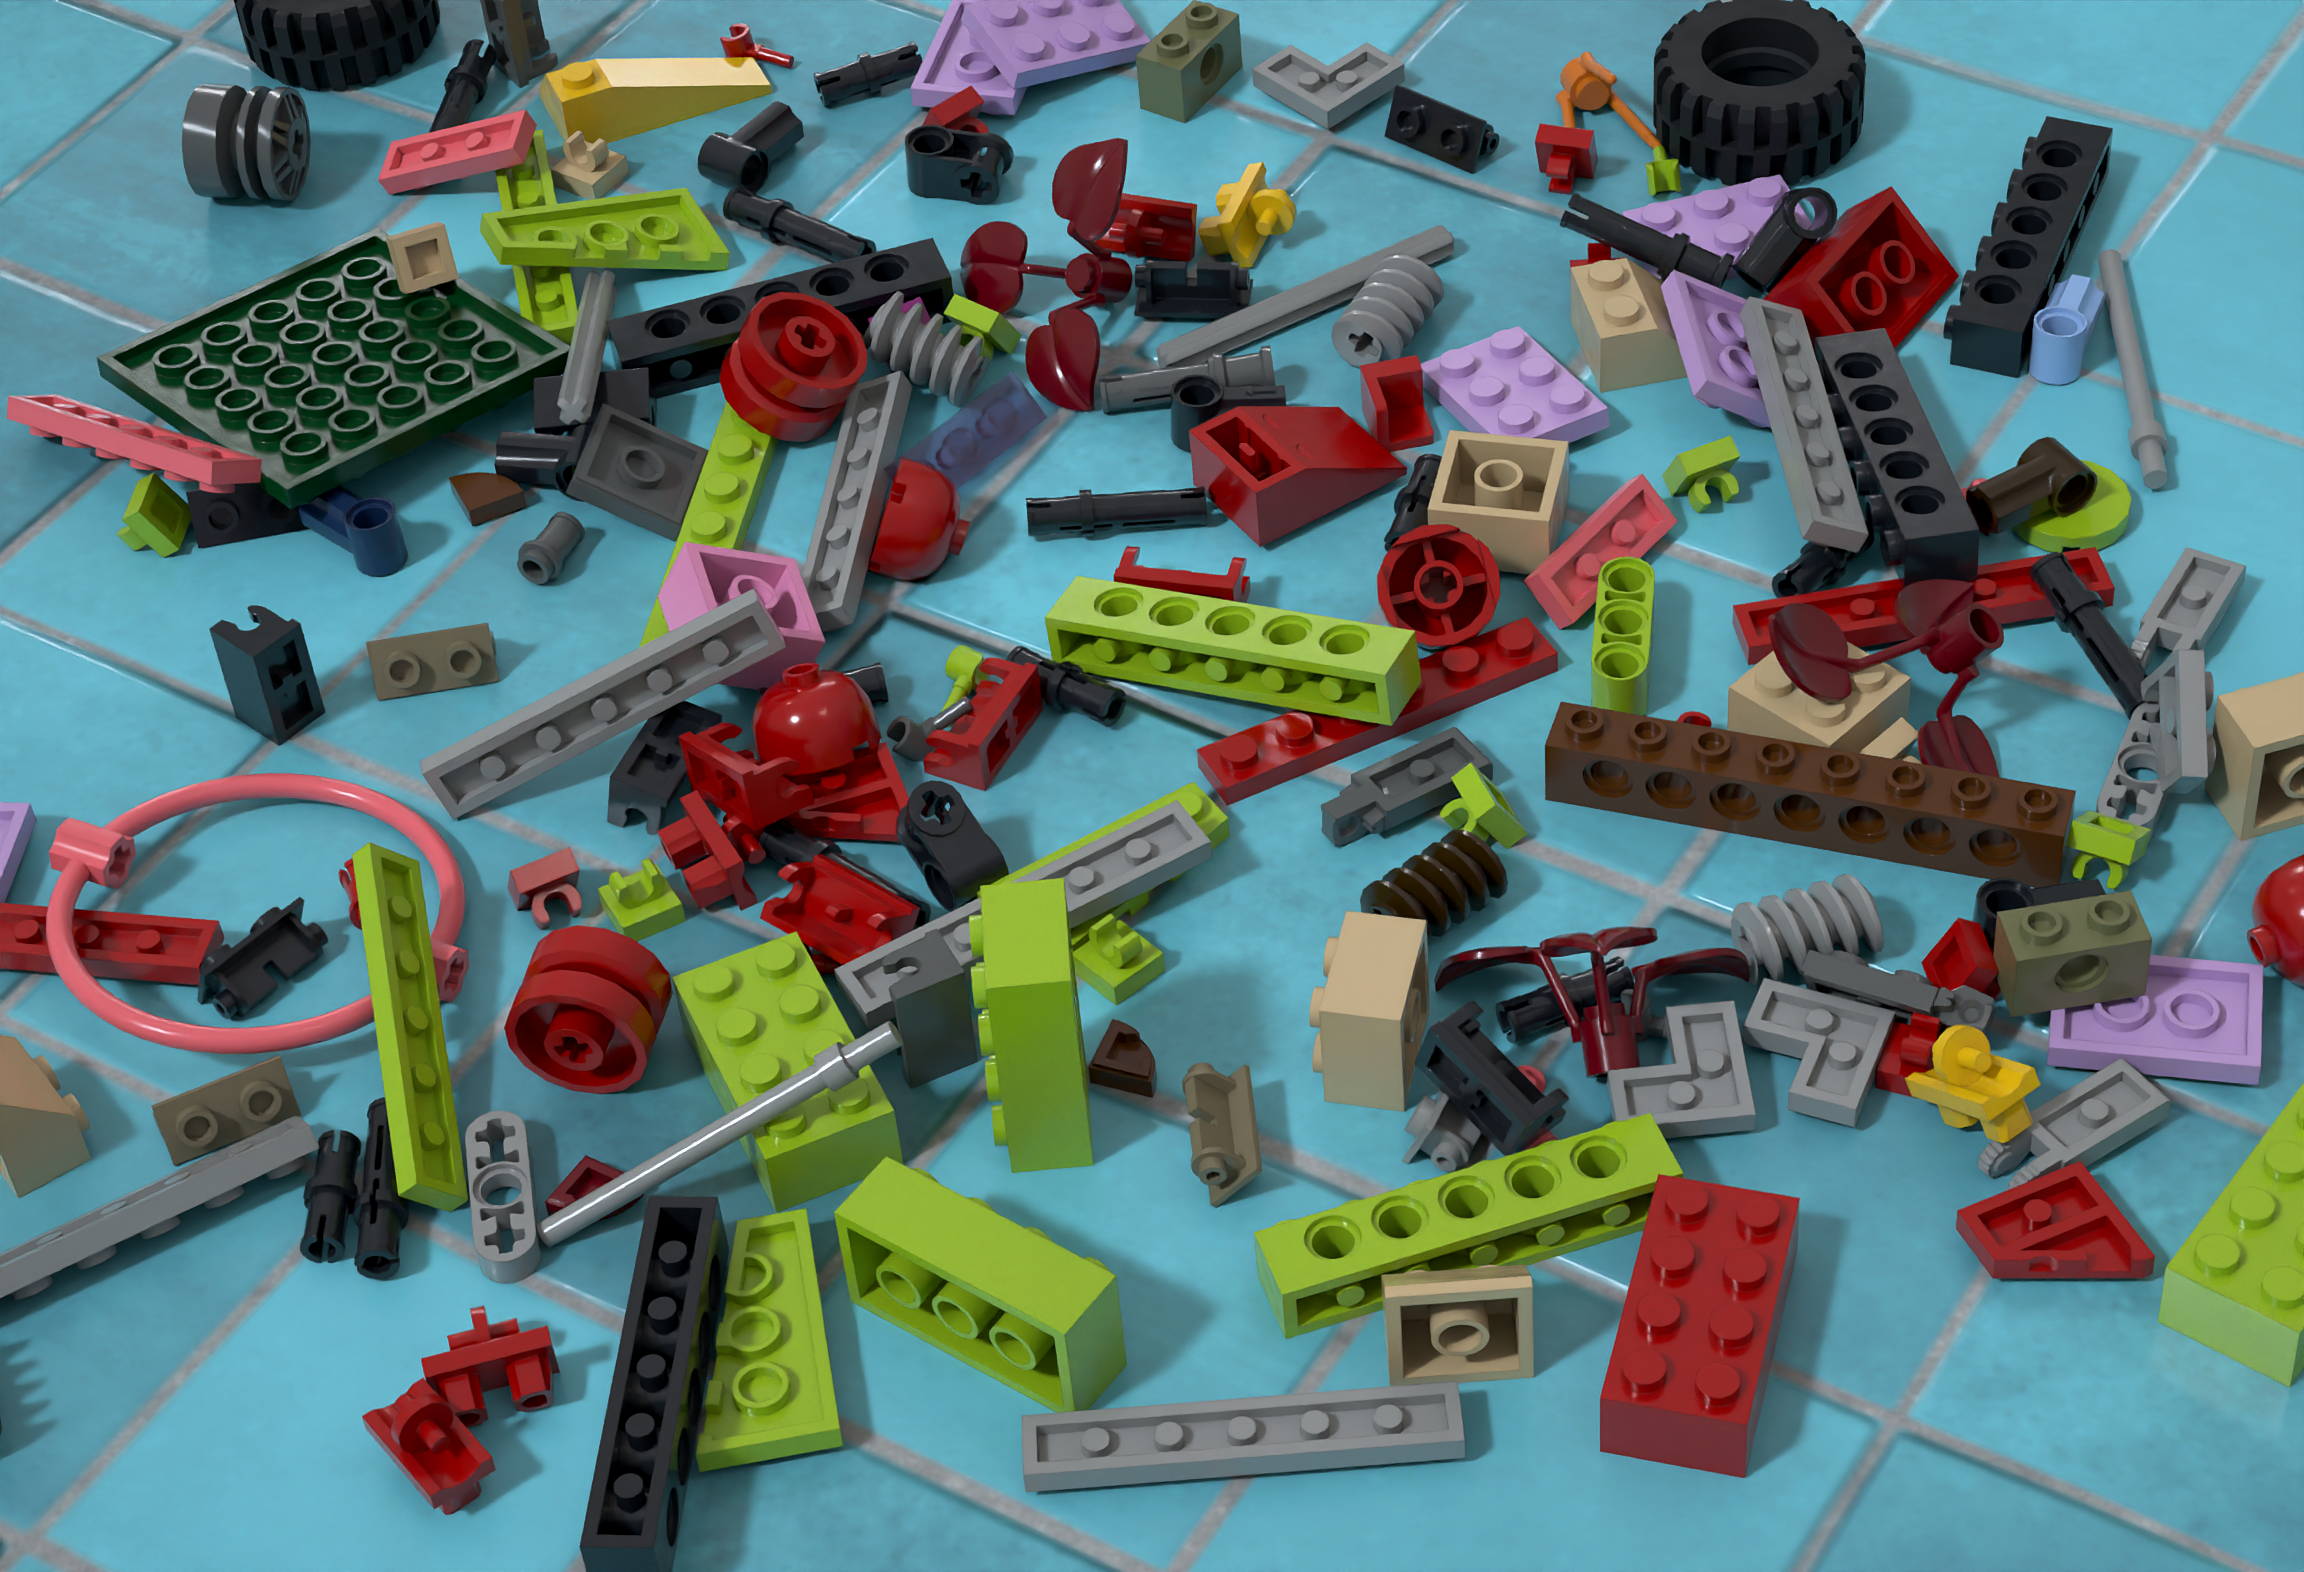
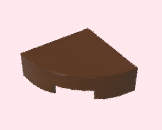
[449,472,527,526]
[1088,1019,1157,1098]

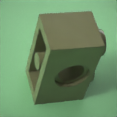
[1136,0,1243,123]
[1993,890,2152,1017]

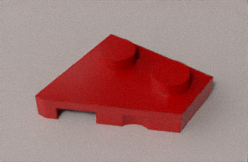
[782,742,914,842]
[1956,1161,2155,1278]

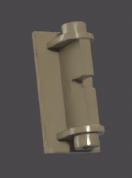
[366,623,499,700]
[151,1055,301,1166]
[1182,1063,1262,1208]

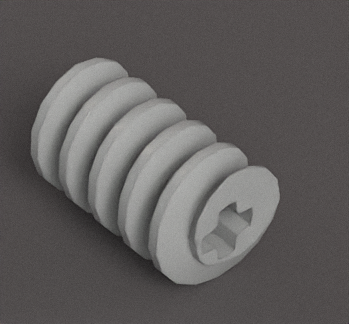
[1331,253,1444,368]
[863,291,990,408]
[1731,874,1884,986]

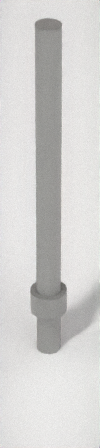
[2098,249,2168,489]
[537,1021,903,1247]

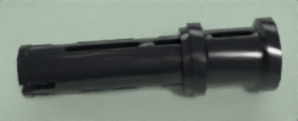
[1560,192,1735,289]

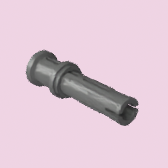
[1099,345,1276,413]

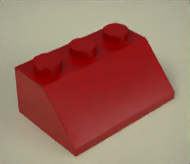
[1763,186,1959,353]

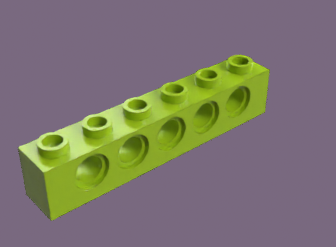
[1044,576,1421,726]
[1254,1113,1683,1339]

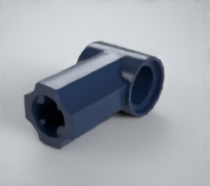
[299,485,408,576]

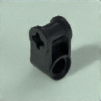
[905,125,1014,205]
[896,780,1009,912]

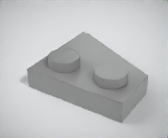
[2141,649,2216,794]

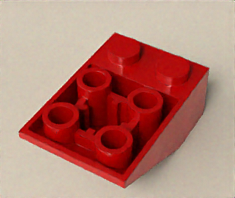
[1189,406,1407,547]

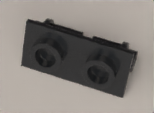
[1385,84,1500,174]
[1134,259,1253,320]
[186,483,309,548]
[197,897,328,1019]

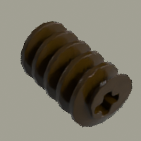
[1360,829,1508,946]

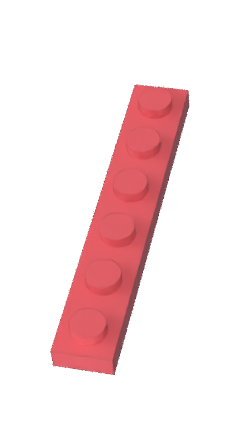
[7,394,262,493]

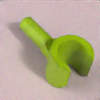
[1645,145,1682,196]
[941,645,989,727]

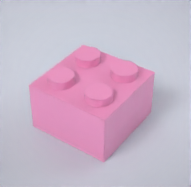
[658,542,825,691]

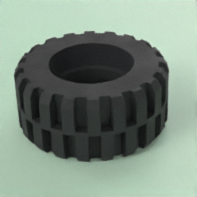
[234,0,440,91]
[1653,0,1866,186]

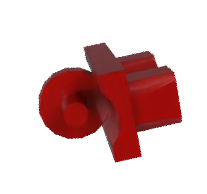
[1095,193,1197,262]
[657,790,766,911]
[421,1305,560,1428]
[362,1378,496,1515]

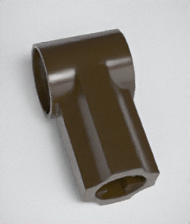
[1966,437,2098,537]

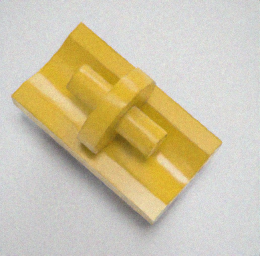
[1198,162,1297,267]
[1905,1024,2041,1143]

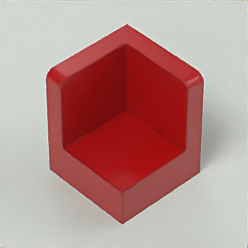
[1360,355,1434,452]

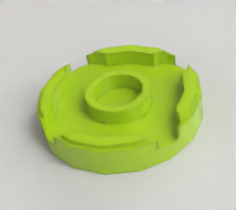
[2012,460,2132,553]

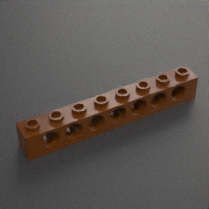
[1545,702,2076,888]

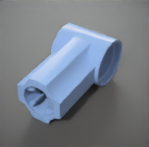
[2028,274,2105,385]

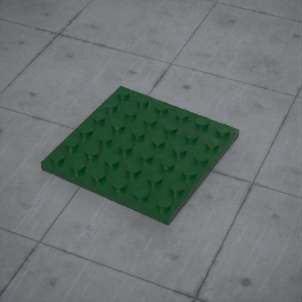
[96,228,570,509]

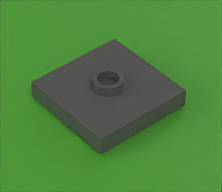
[566,403,708,542]

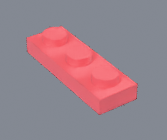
[378,110,537,195]
[1523,473,1678,630]

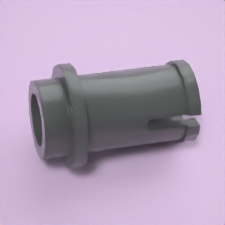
[517,512,585,584]

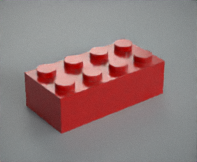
[1600,1174,1800,1478]

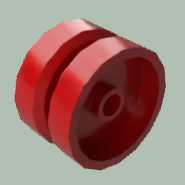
[719,292,868,442]
[504,925,673,1094]

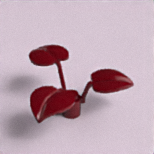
[960,138,1132,411]
[1768,579,2004,777]
[1434,926,1750,1078]

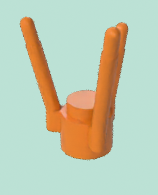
[1555,51,1661,150]

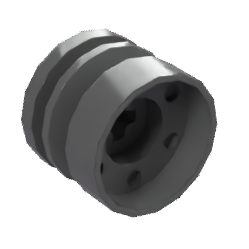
[182,83,311,201]

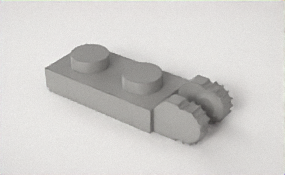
[2130,547,2246,670]
[1977,1058,2171,1190]

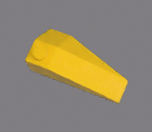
[539,57,772,144]

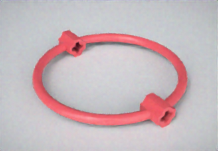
[46,773,469,1054]

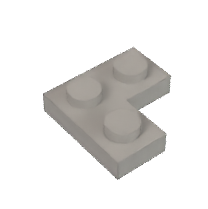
[1252,42,1405,129]
[1743,978,1895,1128]
[1607,1000,1756,1138]

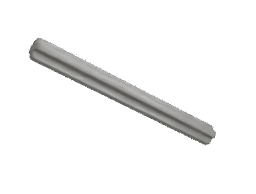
[1156,225,1454,368]
[557,269,617,425]

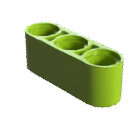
[1591,556,1655,716]

